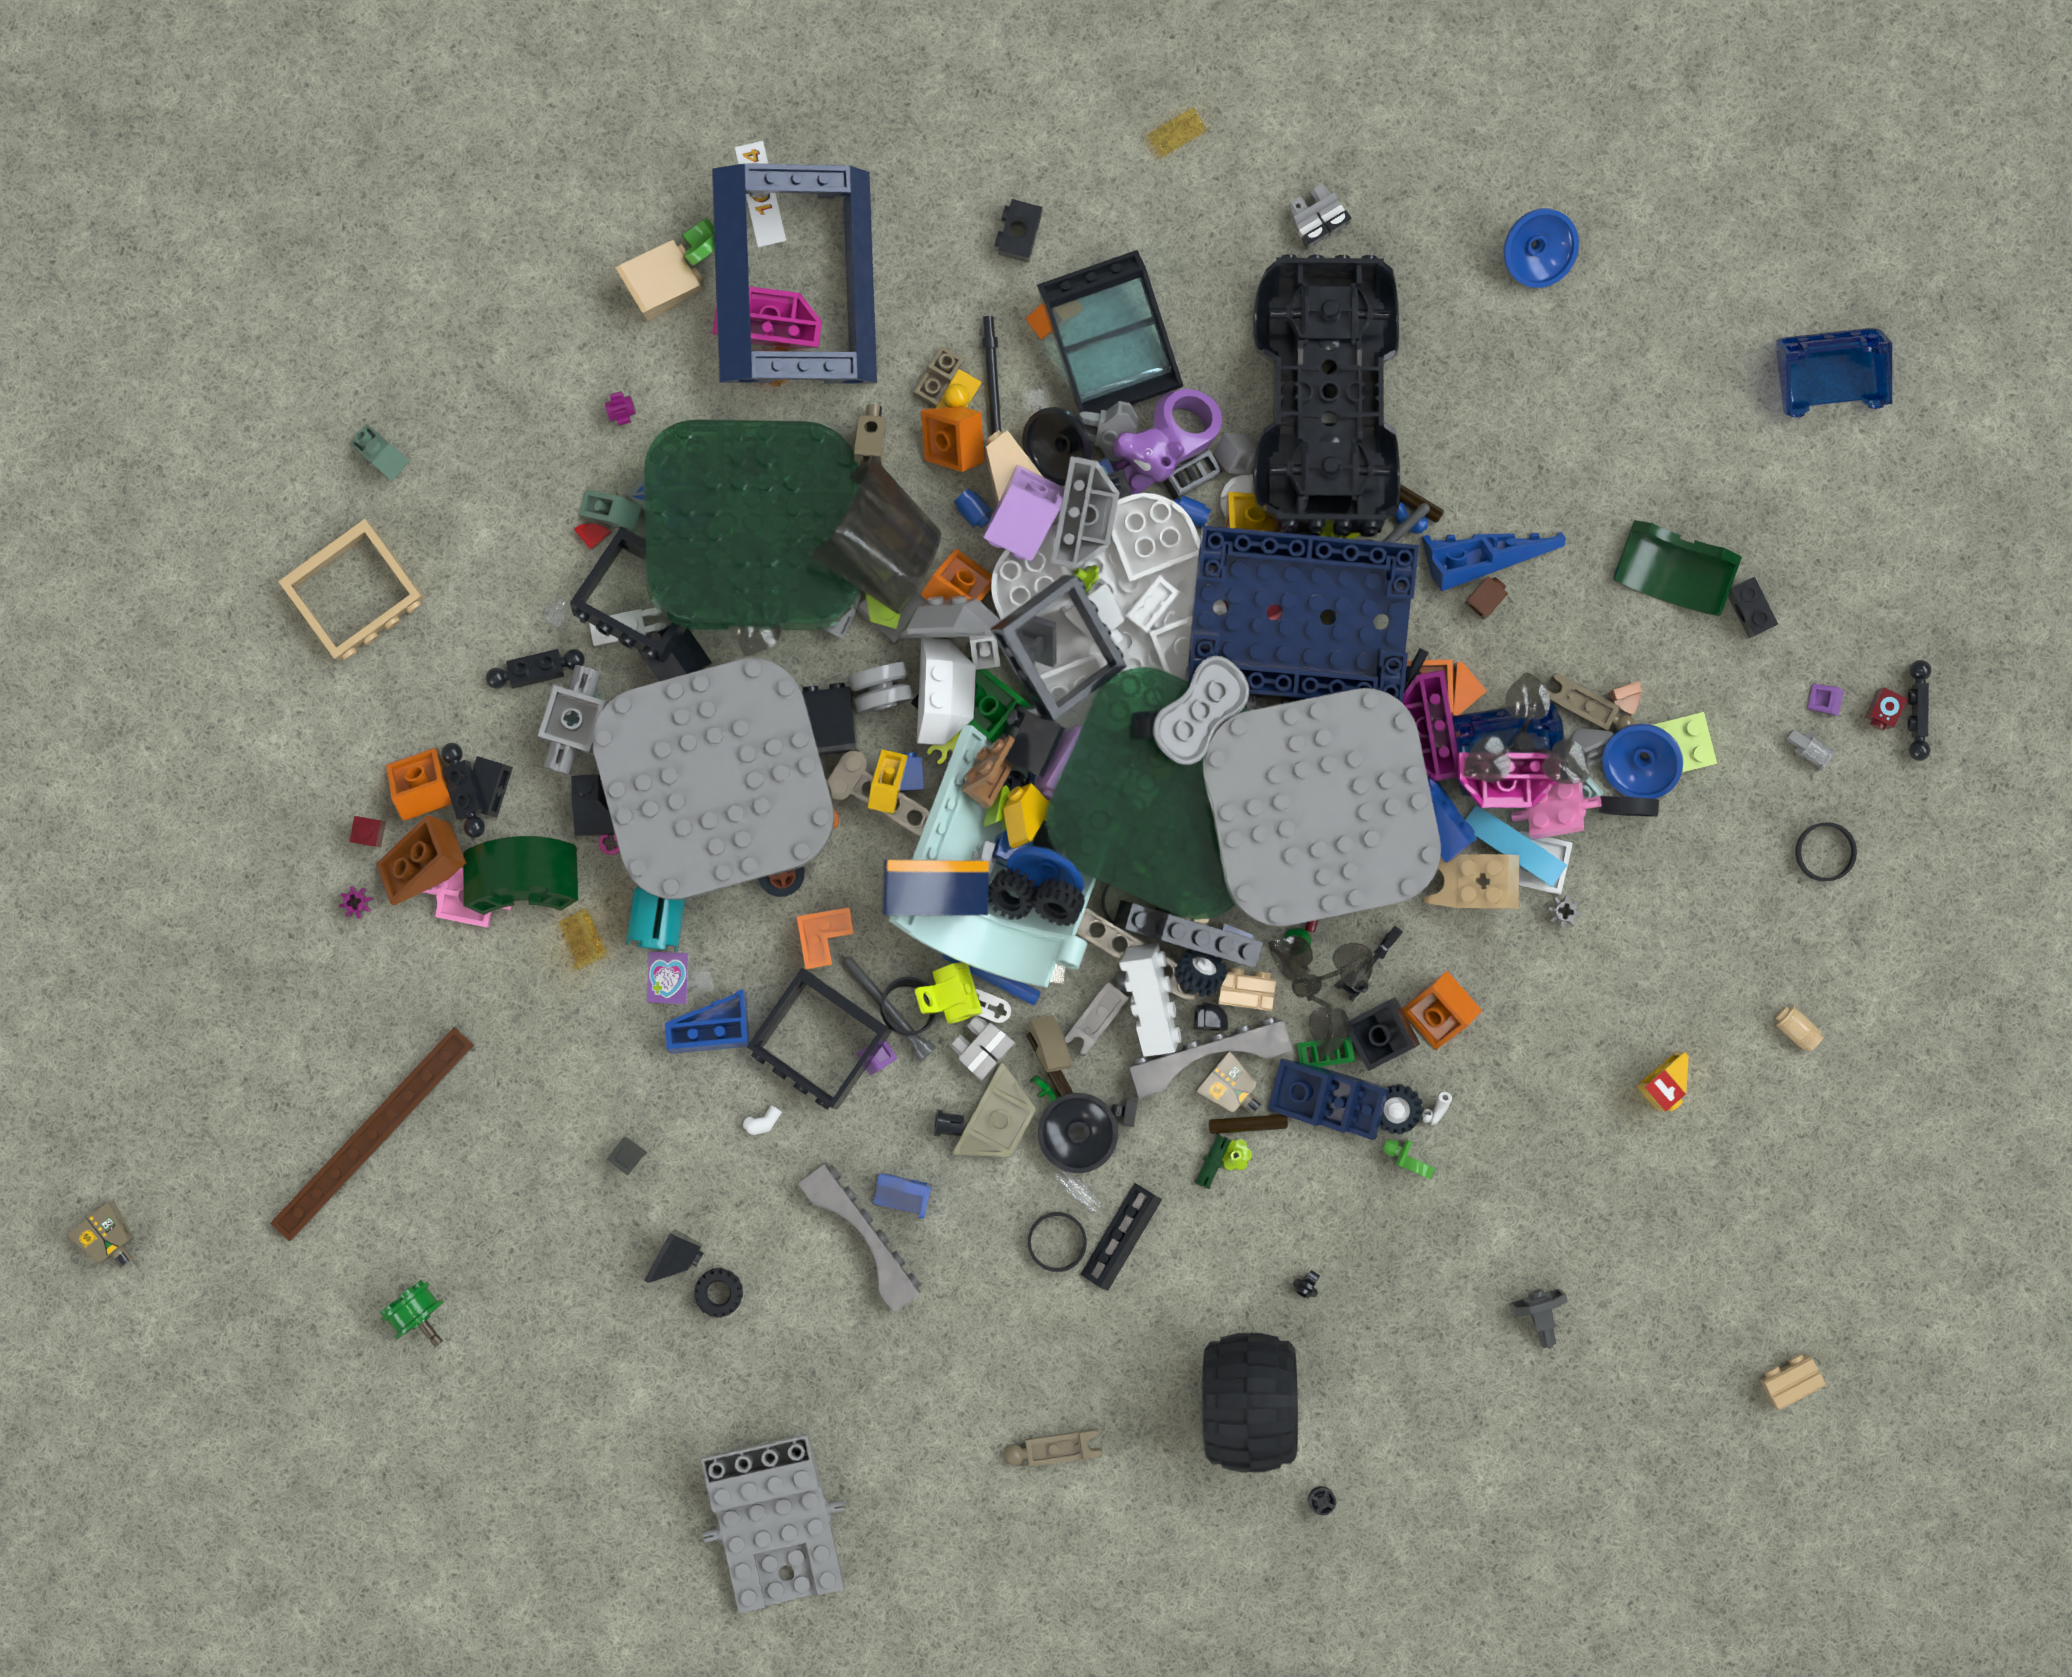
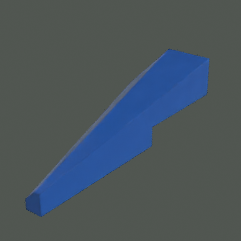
[1422,532,1566,591]

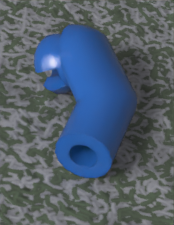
[1394,503,1428,534]

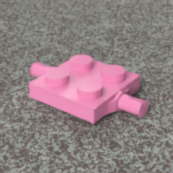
[1511,778,1602,840]
[422,868,512,928]

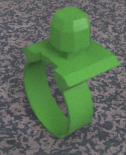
[681,218,715,265]
[1383,1139,1436,1179]

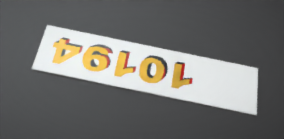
[735,141,786,247]

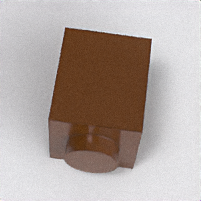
[1464,576,1508,620]

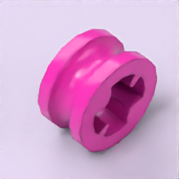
[599,835,620,855]

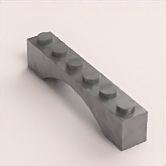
[1129,1017,1293,1098]
[798,1163,921,1313]

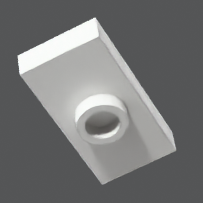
[1125,575,1180,633]

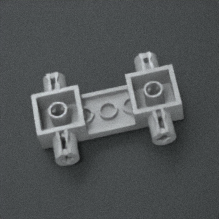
[538,665,608,775]

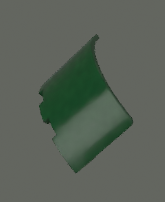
[1613,520,1742,616]
[463,836,578,915]

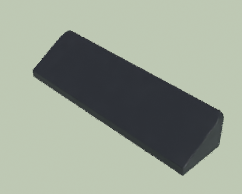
[1080,1183,1162,1291]

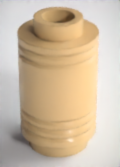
[1775,1006,1824,1052]

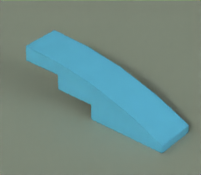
[1465,805,1567,887]

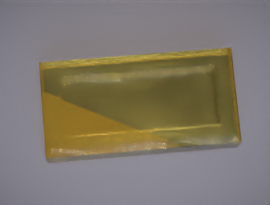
[1148,107,1207,158]

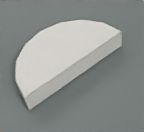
[1220,475,1253,517]

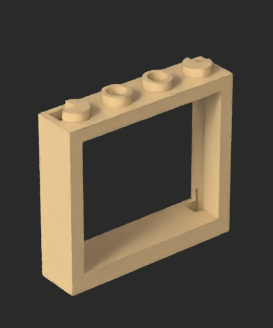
[278,519,425,661]

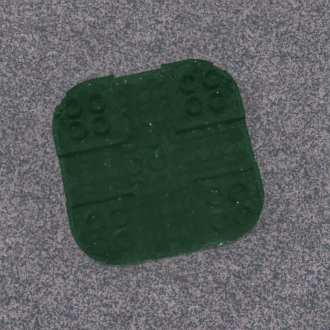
[643,420,863,630]
[1044,667,1251,919]

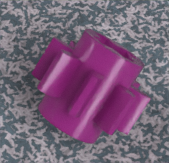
[605,391,636,426]
[339,886,373,919]

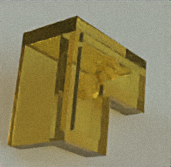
[559,908,610,970]

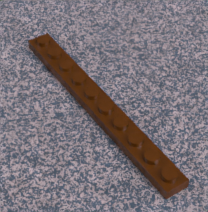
[270,1027,474,1242]

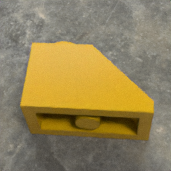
[868,750,908,814]
[1003,783,1052,849]

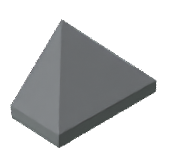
[1564,727,1614,775]

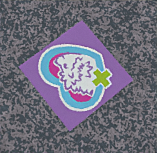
[647,952,689,1004]

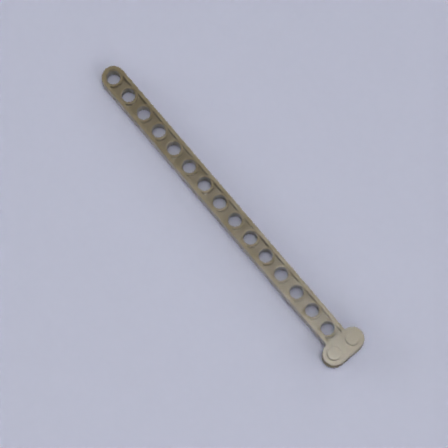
[827,751,1199,1000]

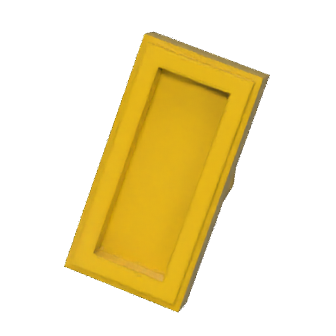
[936,369,982,408]

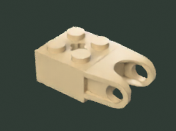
[1423,854,1519,909]

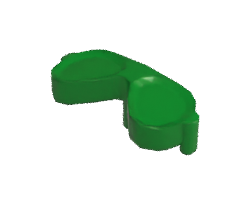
[1030,1075,1057,1102]

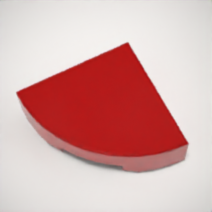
[574,523,611,550]

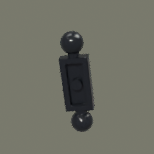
[486,649,585,689]
[1907,660,1932,761]
[441,743,485,838]

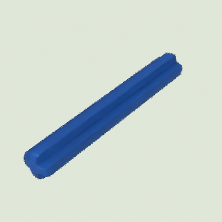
[942,954,1041,1005]

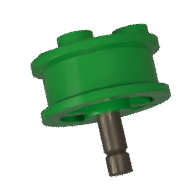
[380,1280,444,1347]

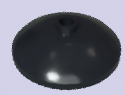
[1022,407,1092,486]
[1038,1092,1118,1173]

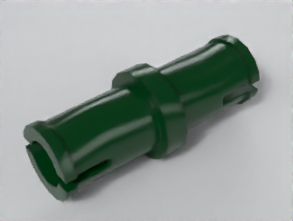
[1194,1133,1232,1189]

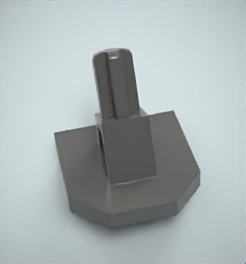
[1015,616,1057,667]
[1509,1289,1568,1349]

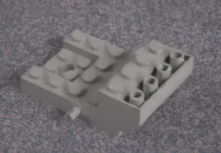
[701,1433,846,1613]

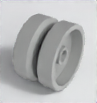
[848,662,914,714]

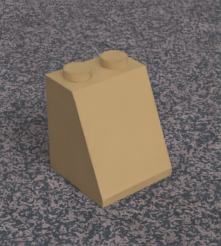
[615,240,703,322]
[984,430,1043,505]

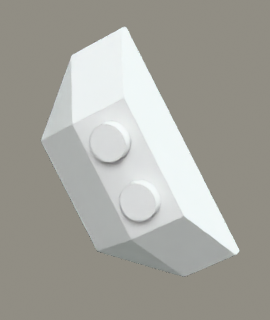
[917,638,976,745]

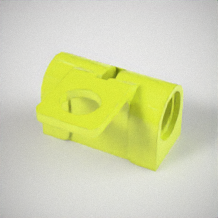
[915,963,983,1024]

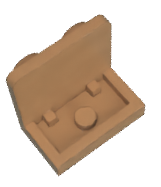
[962,735,1015,809]

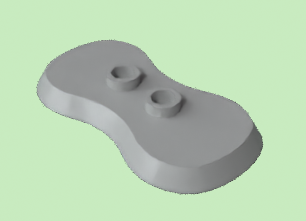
[1154,656,1249,765]

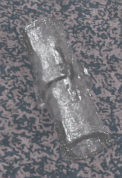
[1053,1170,1103,1215]

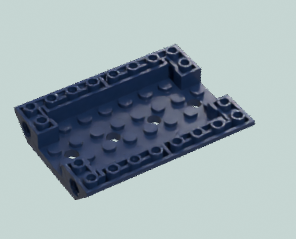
[1187,525,1419,704]

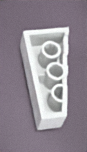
[1120,943,1181,1057]

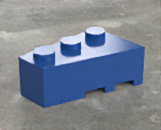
[1427,776,1477,863]
[665,989,750,1054]

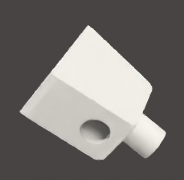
[1061,578,1124,645]

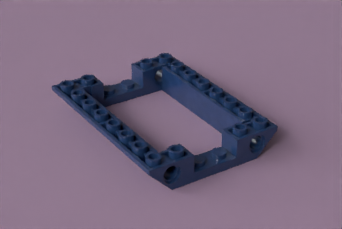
[712,163,877,384]

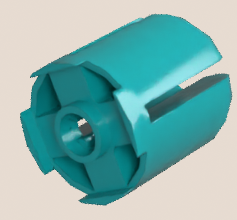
[625,885,686,952]

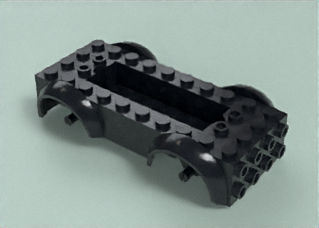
[1253,254,1401,537]

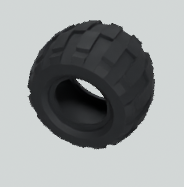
[1202,1333,1298,1472]

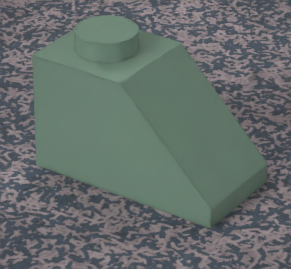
[578,490,642,531]

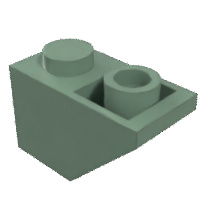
[350,424,410,481]

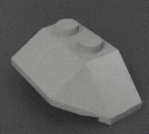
[1051,456,1120,568]
[899,595,1001,639]

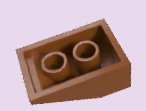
[376,815,466,906]

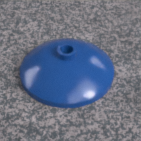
[1503,208,1579,288]
[1602,724,1684,799]
[1007,846,1084,894]

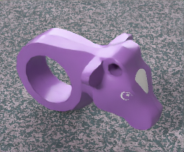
[1112,389,1222,482]

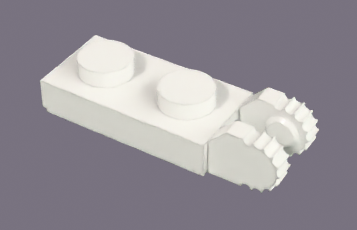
[589,607,666,647]

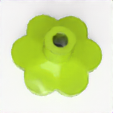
[1073,565,1099,593]
[1222,1139,1252,1171]

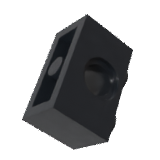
[995,199,1043,263]
[1728,576,1778,638]

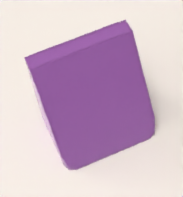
[1807,683,1844,716]
[857,1041,898,1075]

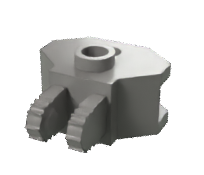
[1078,401,1138,462]

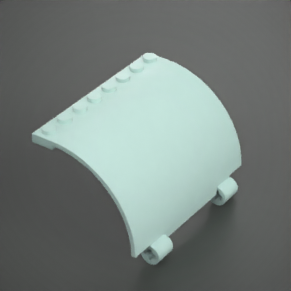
[889,725,1129,988]

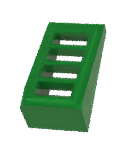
[1297,1035,1355,1067]

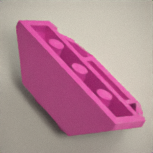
[712,286,822,349]
[1457,753,1561,808]

